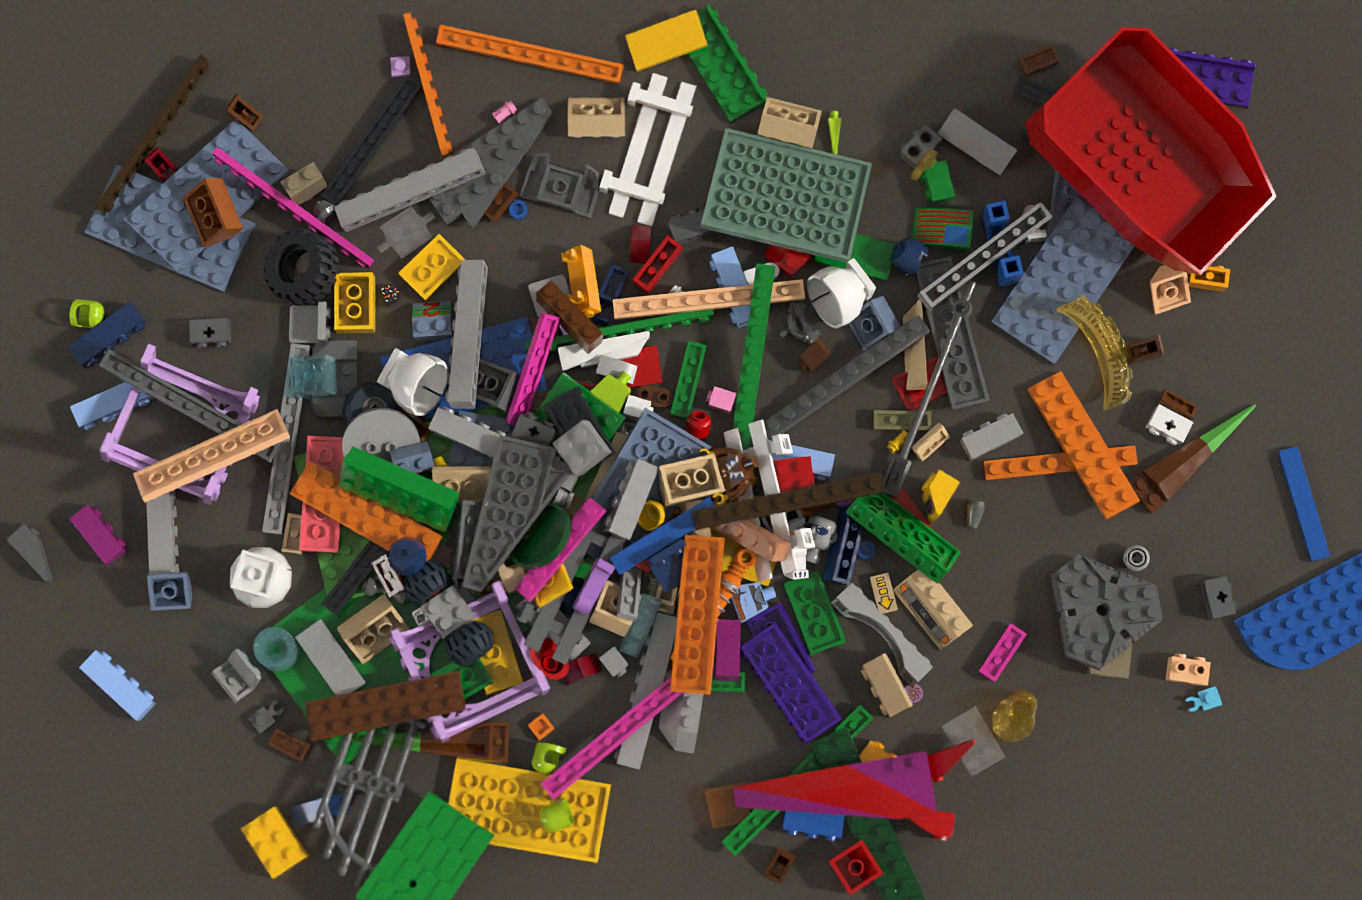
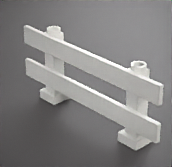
[599,73,696,227]
[723,420,815,582]

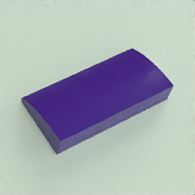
[746,603,817,674]

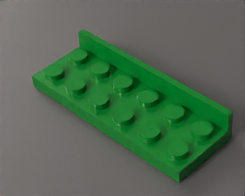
[687,4,767,123]
[846,493,961,584]

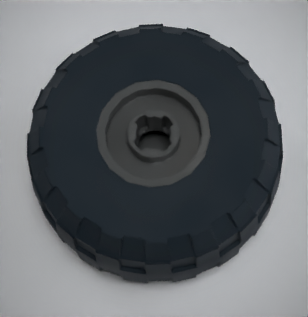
[342,382,400,426]

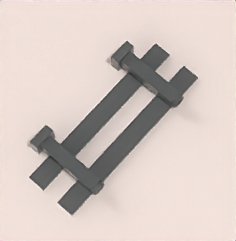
[516,514,625,665]

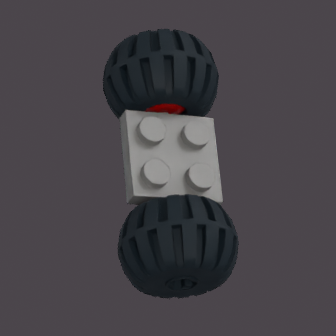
[403,560,494,666]

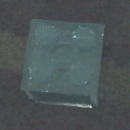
[290,354,337,399]

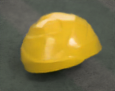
[637,500,666,531]

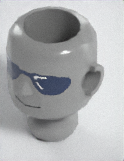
[806,515,838,564]

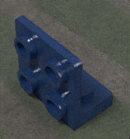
[645,539,686,592]

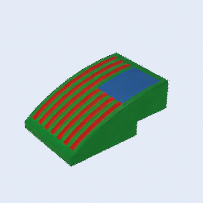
[912,208,974,251]

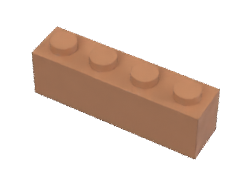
[712,520,791,561]

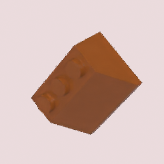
[183,178,243,248]

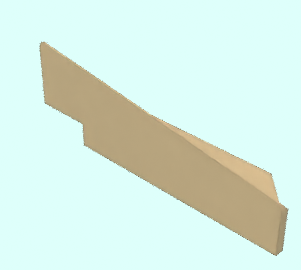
[902,299,927,390]

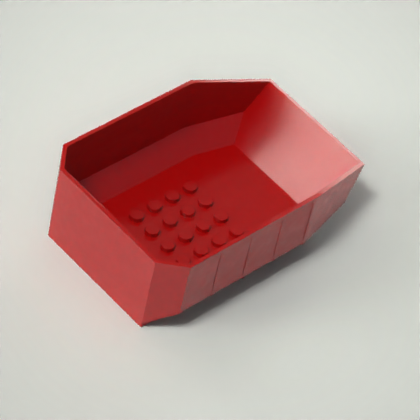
[1024,27,1277,275]

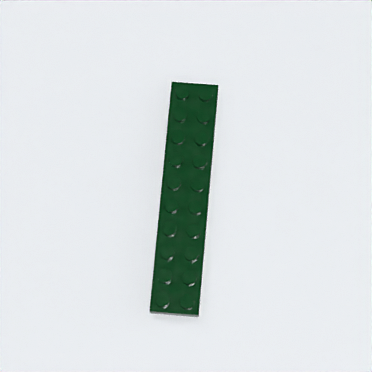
[811,727,926,900]

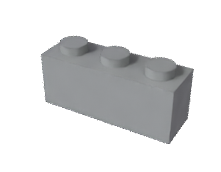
[960,413,1024,461]

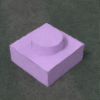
[391,56,411,78]

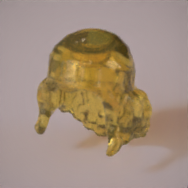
[991,689,1038,743]

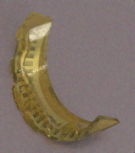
[1056,295,1133,411]

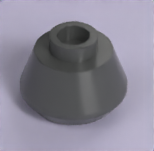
[312,200,336,224]

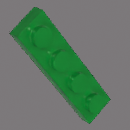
[670,341,707,419]

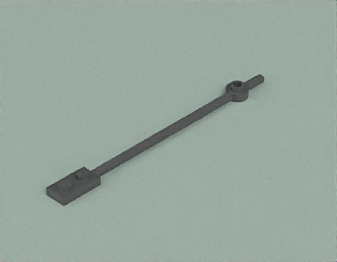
[883,281,976,498]

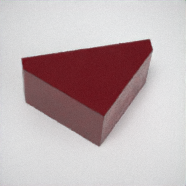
[143,147,178,183]
[630,225,651,264]
[563,653,602,685]

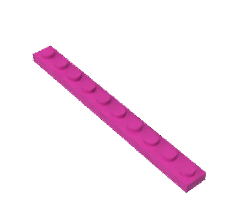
[212,147,374,268]
[541,676,682,800]

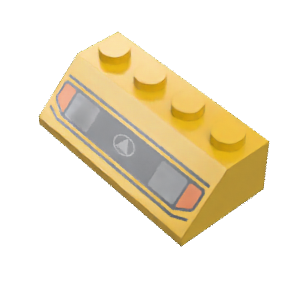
[921,470,960,524]

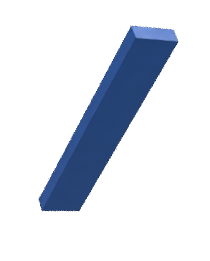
[1278,446,1330,562]
[609,497,715,575]

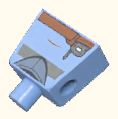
[731,582,776,624]

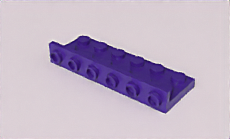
[1169,48,1257,108]
[740,622,842,743]

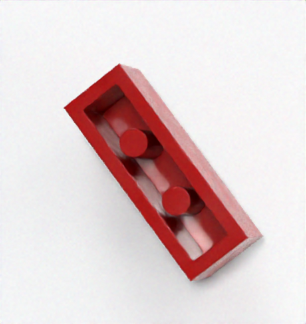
[633,235,683,295]

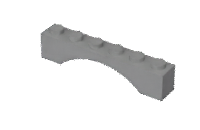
[831,583,933,687]

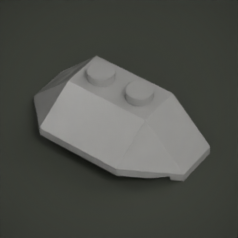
[659,693,704,754]

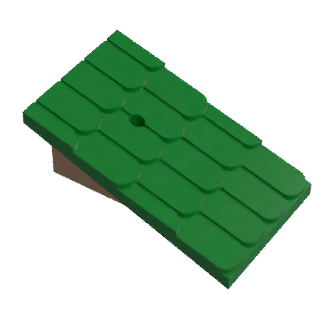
[355,791,494,900]

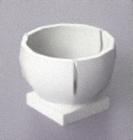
[807,258,876,329]
[377,348,449,416]
[230,547,292,608]

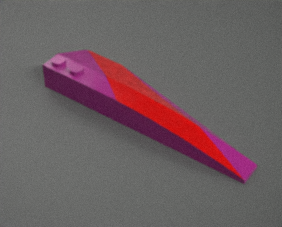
[733,751,937,819]

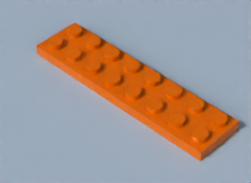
[1027,371,1140,520]
[289,461,443,561]
[670,535,725,695]

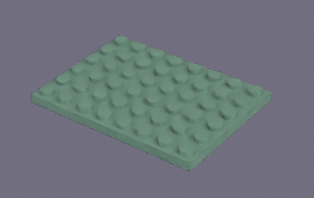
[700,128,872,263]

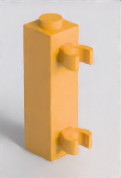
[561,245,601,318]

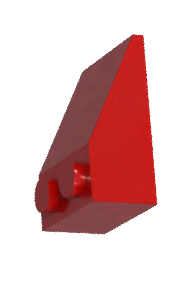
[905,811,955,841]

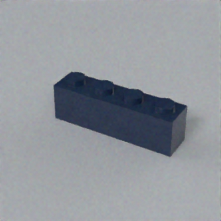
[68,302,147,368]
[822,505,864,585]

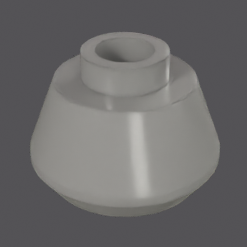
[1123,545,1150,571]

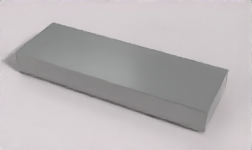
[617,567,642,621]

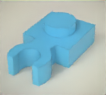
[1185,686,1222,712]

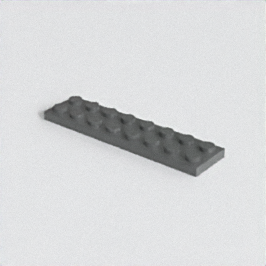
[915,256,990,411]

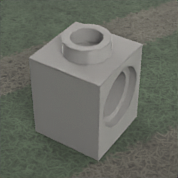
[599,646,629,678]

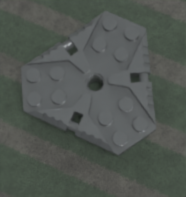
[1051,554,1163,670]

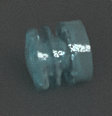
[253,627,299,672]

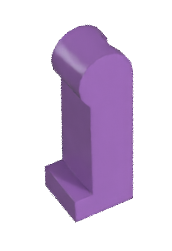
[573,558,615,615]

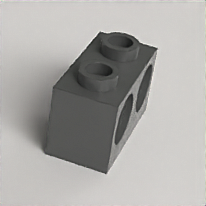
[899,124,942,171]

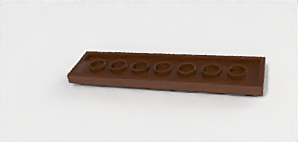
[305,671,466,741]

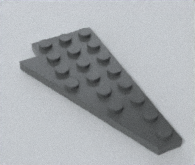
[429,98,553,229]
[462,435,570,592]

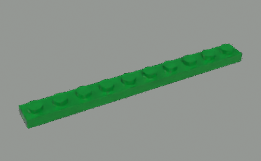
[732,263,776,450]
[524,309,714,354]
[721,704,874,856]

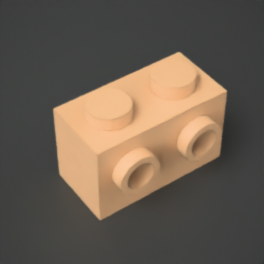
[1165,654,1211,686]

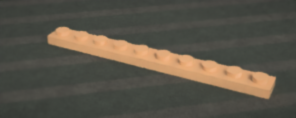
[613,279,805,320]

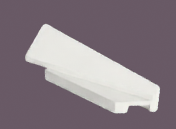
[558,331,650,371]

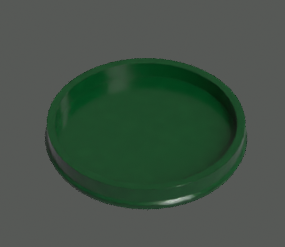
[510,503,571,570]

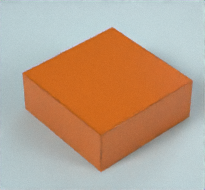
[528,713,555,741]

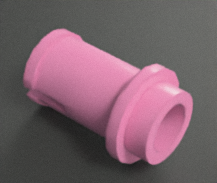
[492,101,517,123]

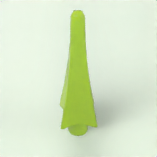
[827,111,841,155]

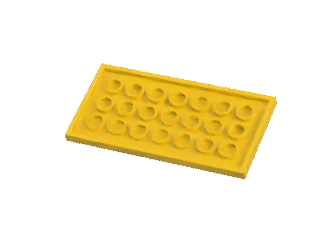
[449,758,611,863]

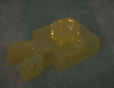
[910,149,937,181]

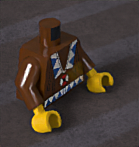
[699,447,759,506]

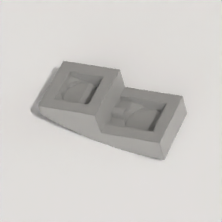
[596,355,638,385]

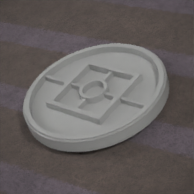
[342,408,420,463]

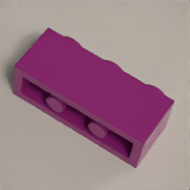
[70,505,127,566]
[712,619,740,682]

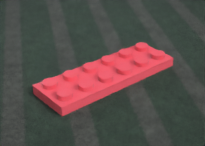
[299,436,344,553]

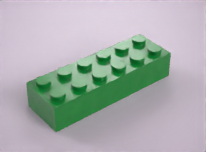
[338,446,459,532]

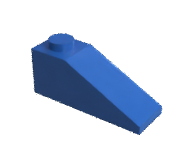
[290,792,352,827]

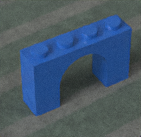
[981,200,1024,287]

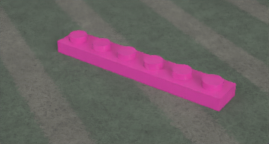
[505,312,560,425]
[515,498,606,602]

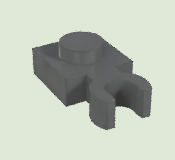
[248,700,285,734]

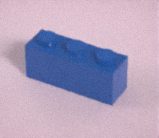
[782,811,845,841]

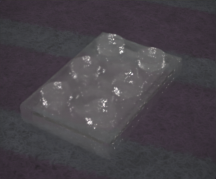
[942,706,1005,777]

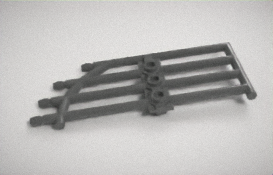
[313,720,426,888]

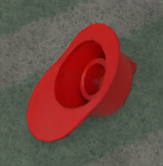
[530,637,570,680]

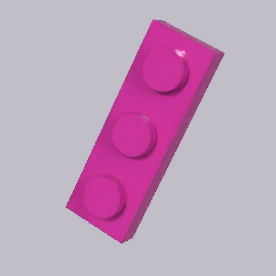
[978,623,1027,682]

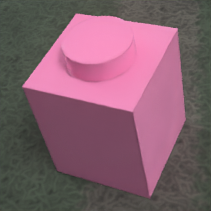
[706,386,736,414]

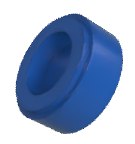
[508,200,528,220]
[857,540,876,560]

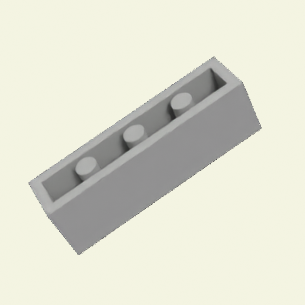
[604,459,659,540]

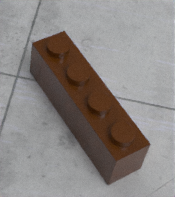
[536,281,603,354]

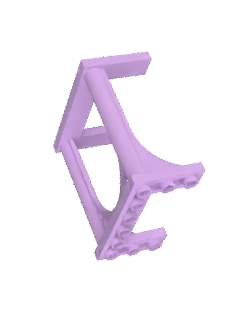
[100,344,260,505]
[389,581,550,743]

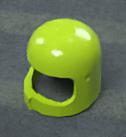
[69,299,104,328]
[532,742,567,775]
[539,797,574,833]

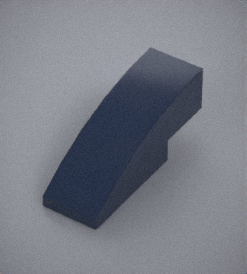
[589,264,630,327]

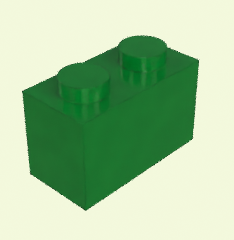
[920,160,955,205]

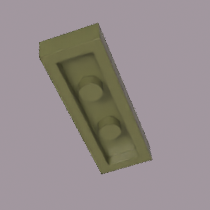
[873,410,931,431]

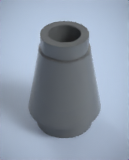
[966,499,986,528]

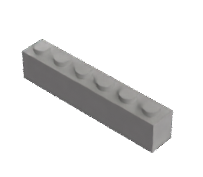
[147,489,179,574]

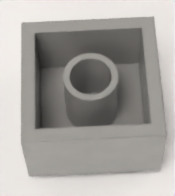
[552,420,611,476]

